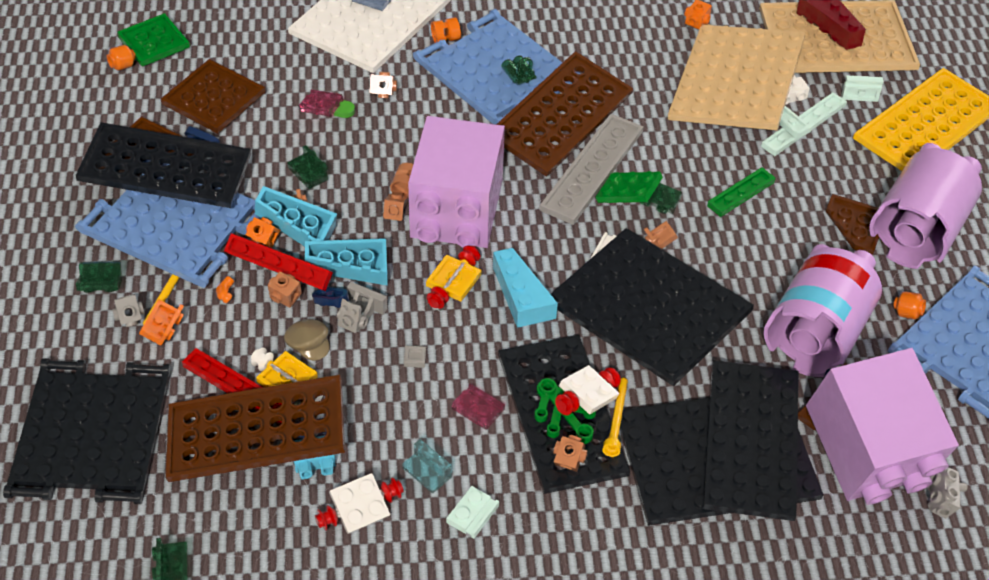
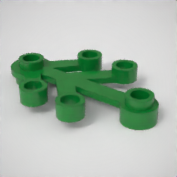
[534,378,596,444]

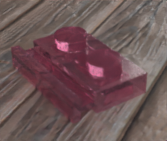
[298,89,344,117]
[452,384,505,430]

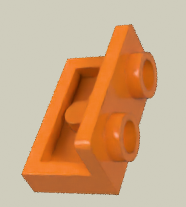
[139,299,184,346]

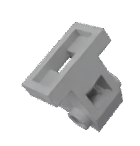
[337,282,387,333]

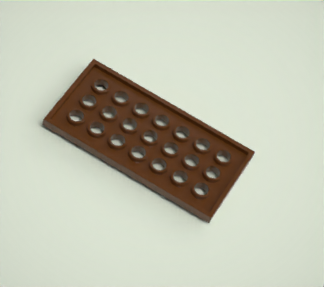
[496,51,634,177]
[166,375,345,482]

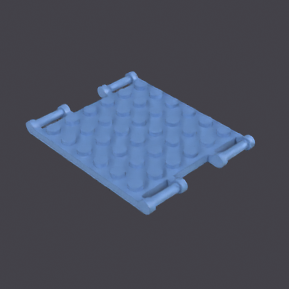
[413,9,580,125]
[75,160,260,288]
[887,265,989,419]

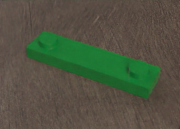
[707,167,776,217]

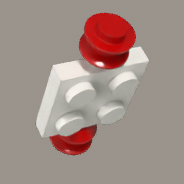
[555,365,621,415]
[315,473,404,534]

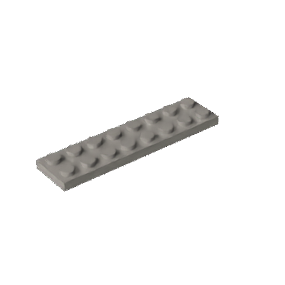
[539,114,644,225]

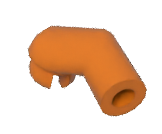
[216,276,234,303]

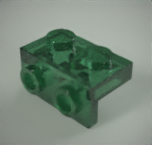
[287,145,328,189]
[639,183,683,215]
[76,262,122,293]
[152,538,188,580]

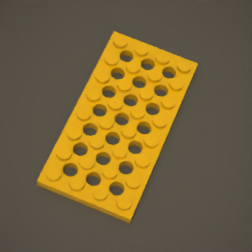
[853,68,989,171]

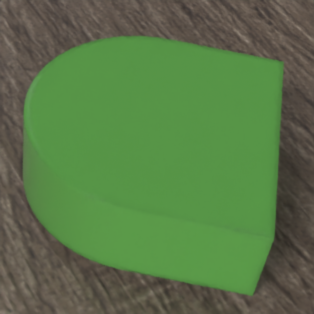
[333,99,355,118]

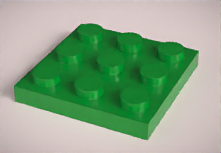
[117,13,190,67]

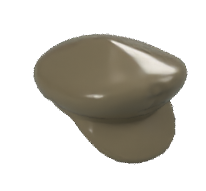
[284,319,330,361]

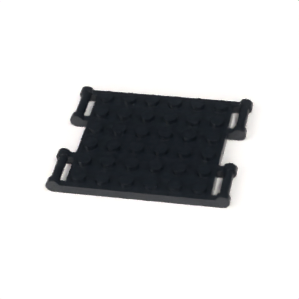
[3,358,171,504]

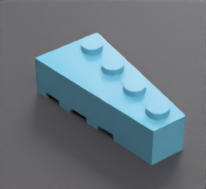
[255,186,337,247]
[305,239,388,286]
[493,248,558,328]

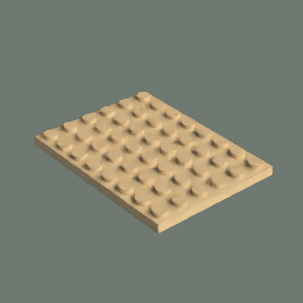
[759,0,920,73]
[668,24,805,130]

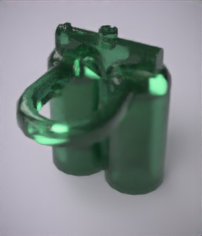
[501,55,536,85]

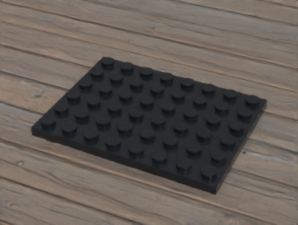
[551,228,754,386]
[620,397,823,526]

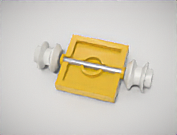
[251,348,323,402]

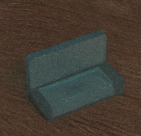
[402,439,452,493]

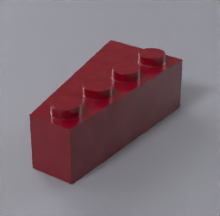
[796,0,866,50]

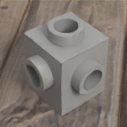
[112,294,144,327]

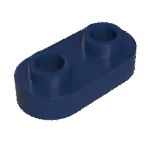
[184,126,220,143]
[312,287,350,308]

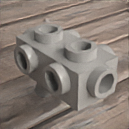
[927,467,968,519]

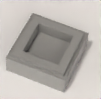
[404,346,426,368]

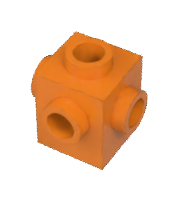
[684,0,712,29]
[245,217,281,248]

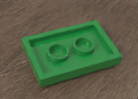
[596,171,663,203]

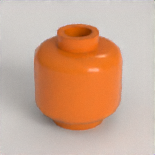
[107,45,136,71]
[894,291,926,320]

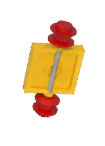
[426,245,481,309]

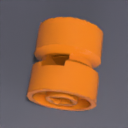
[431,17,461,43]

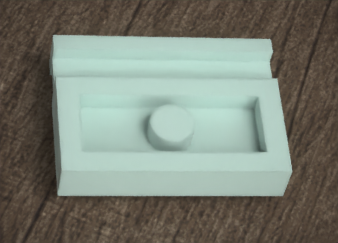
[841,75,884,102]
[446,486,499,539]

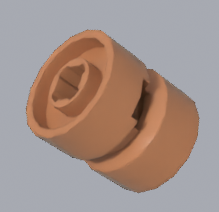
[390,162,413,199]

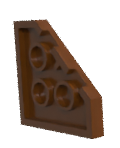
[826,194,879,256]

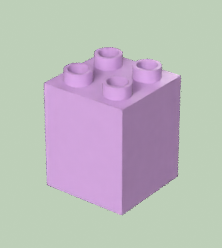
[408,116,505,248]
[806,348,959,505]

